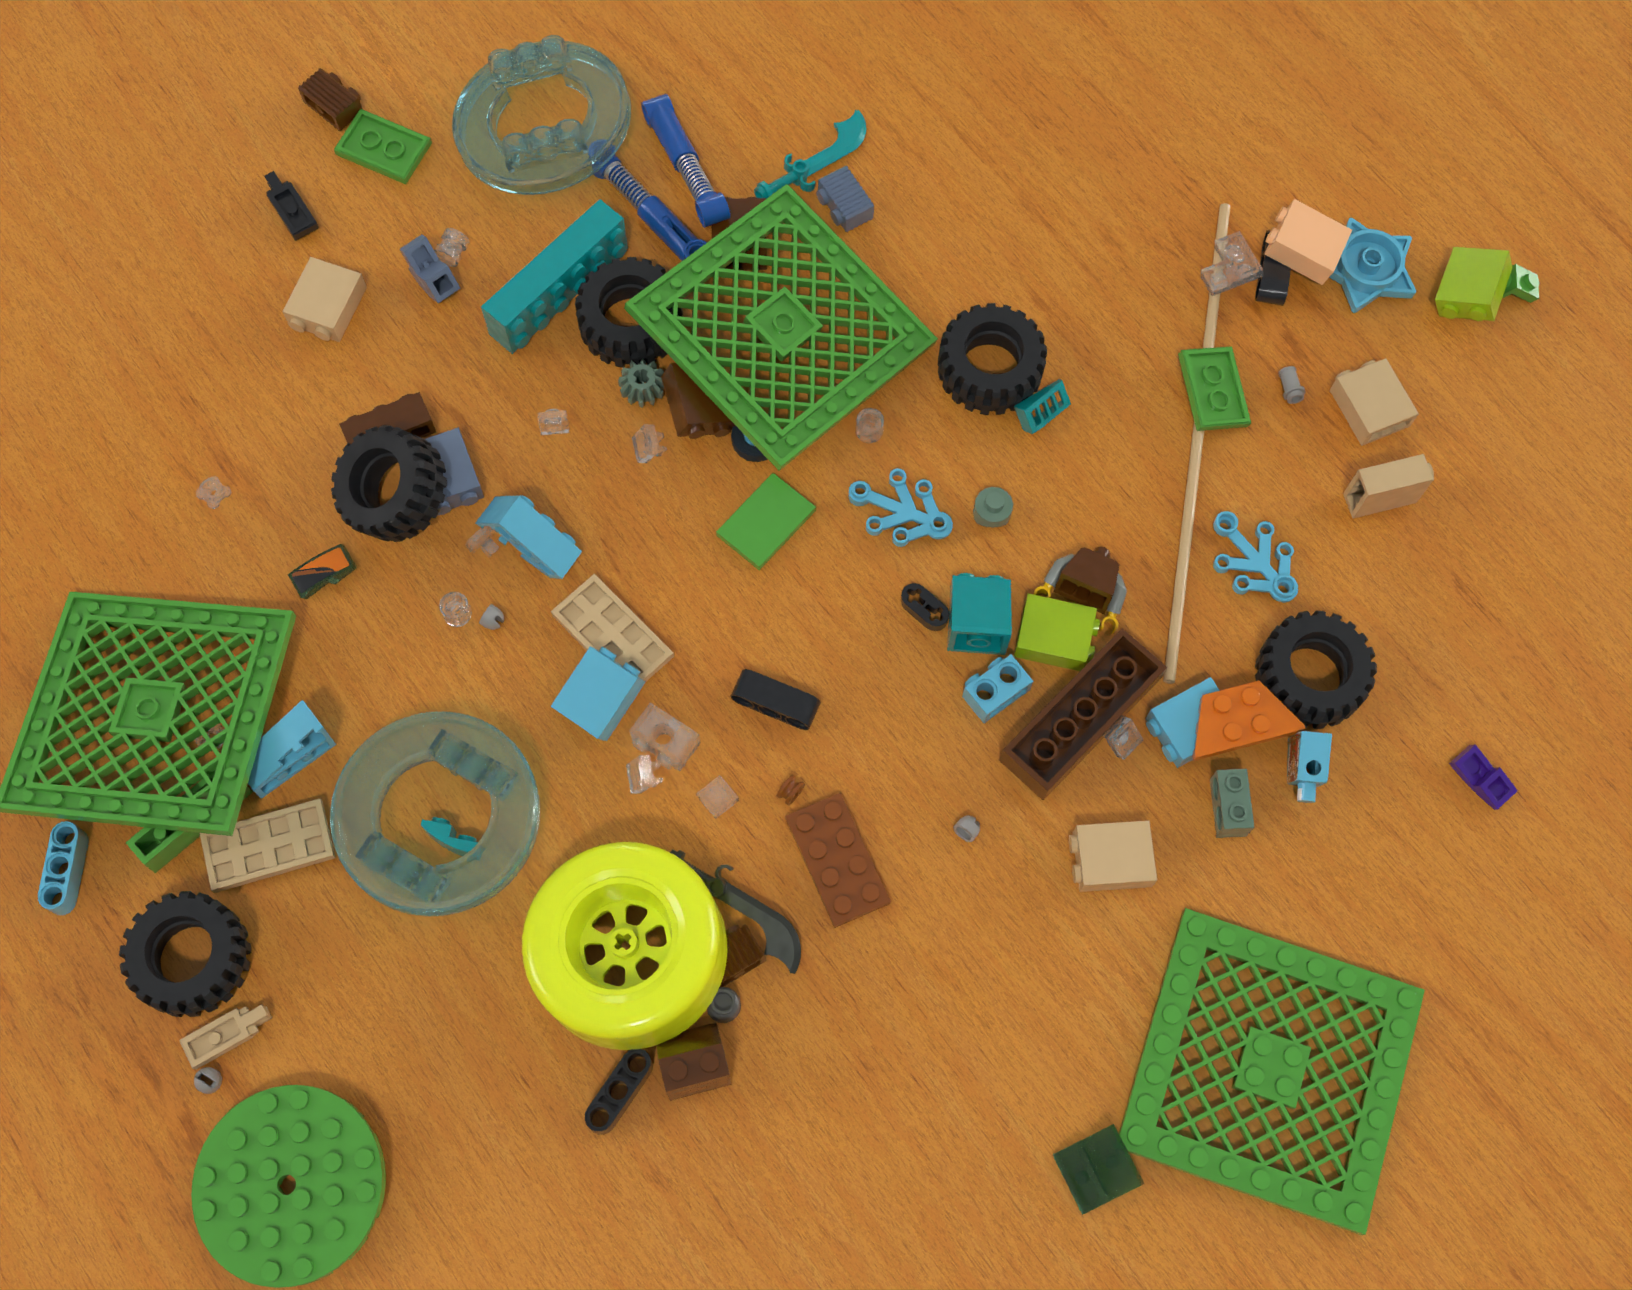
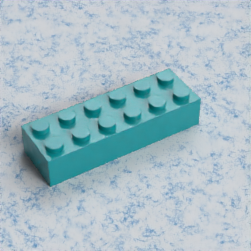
[481,199,628,354]

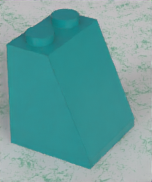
[947,573,1012,655]

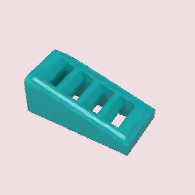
[1014,379,1071,434]

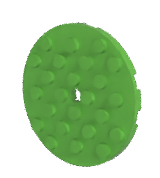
[191,1085,386,1288]

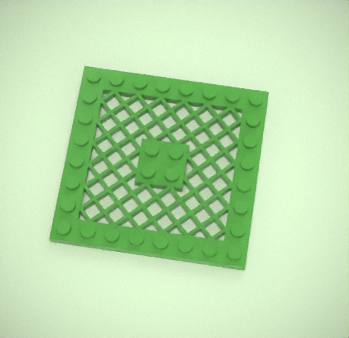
[624,184,938,471]
[0,592,296,836]
[1115,908,1425,1235]

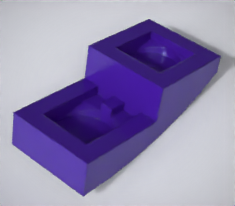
[1449,744,1518,810]

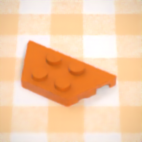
[1192,680,1306,761]

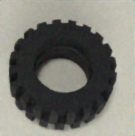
[575,257,683,368]
[937,303,1047,415]
[331,425,447,542]
[1255,610,1377,729]
[119,891,251,1017]

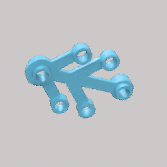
[848,468,953,547]
[1213,511,1298,603]

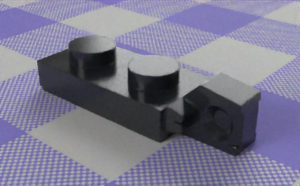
[264,171,319,241]

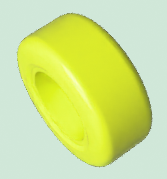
[522,842,728,1050]

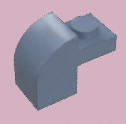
[399,234,460,303]

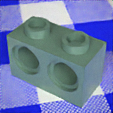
[1210,769,1254,838]

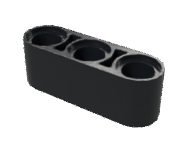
[1255,230,1291,306]
[730,669,821,730]
[585,1049,653,1135]

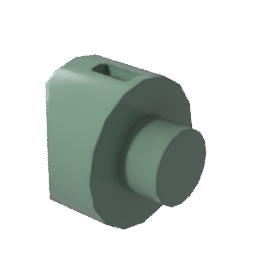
[973,487,1013,528]

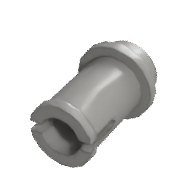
[1279,366,1306,404]

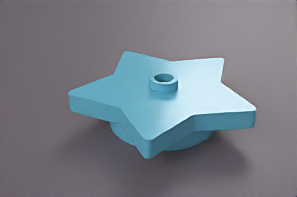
[1330,218,1416,313]

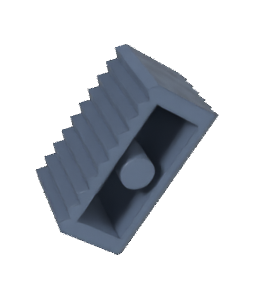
[816,166,874,232]

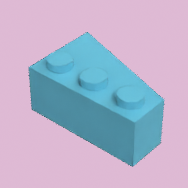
[475,495,582,579]
[248,700,336,799]

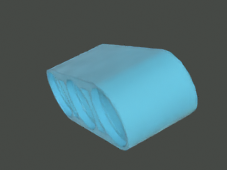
[38,821,89,915]

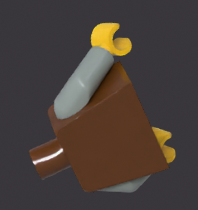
[1034,547,1127,635]

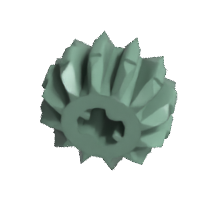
[618,358,664,408]

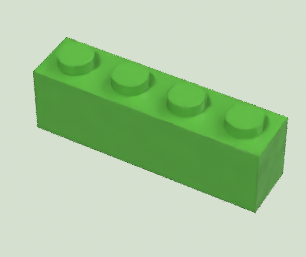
[125,770,253,873]

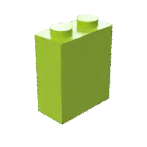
[1435,247,1513,321]
[1014,594,1100,671]

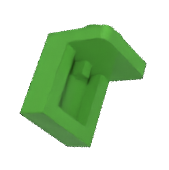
[1502,264,1540,303]

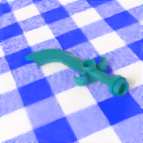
[754,110,866,199]

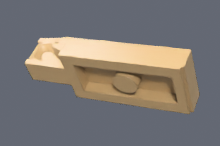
[179,1004,272,1070]

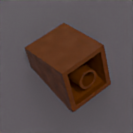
[656,1022,732,1101]

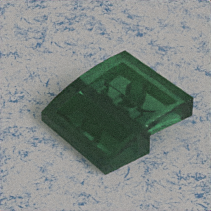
[1053,1124,1144,1215]

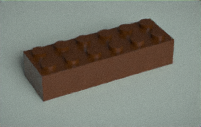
[999,628,1167,800]

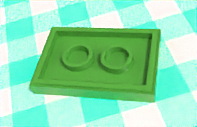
[334,109,432,184]
[1178,347,1251,431]
[716,473,816,571]

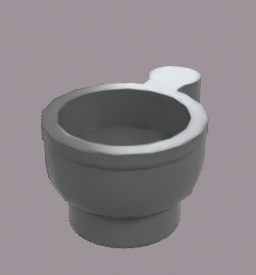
[707,987,741,1023]

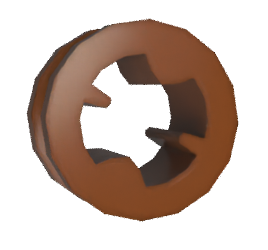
[776,775,805,805]

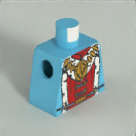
[1287,731,1332,803]

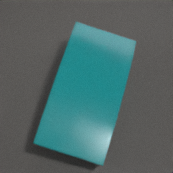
[421,817,483,861]

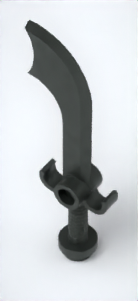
[670,849,801,974]

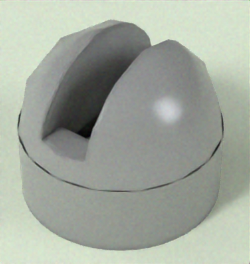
[479,604,504,630]
[953,815,980,842]
[194,1067,222,1094]

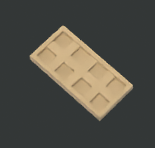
[551,574,674,681]
[200,799,336,893]

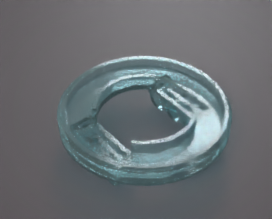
[452,35,631,195]
[330,711,540,916]

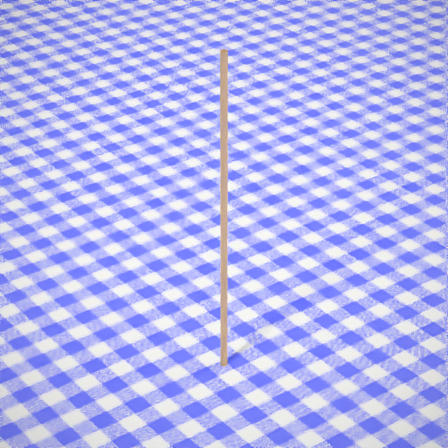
[1163,203,1231,684]

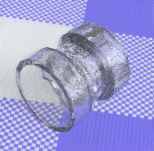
[434,228,470,267]

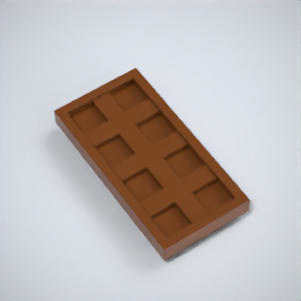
[785,793,891,928]

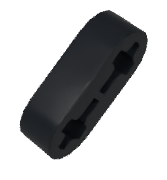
[901,583,949,631]

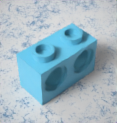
[962,654,1033,723]

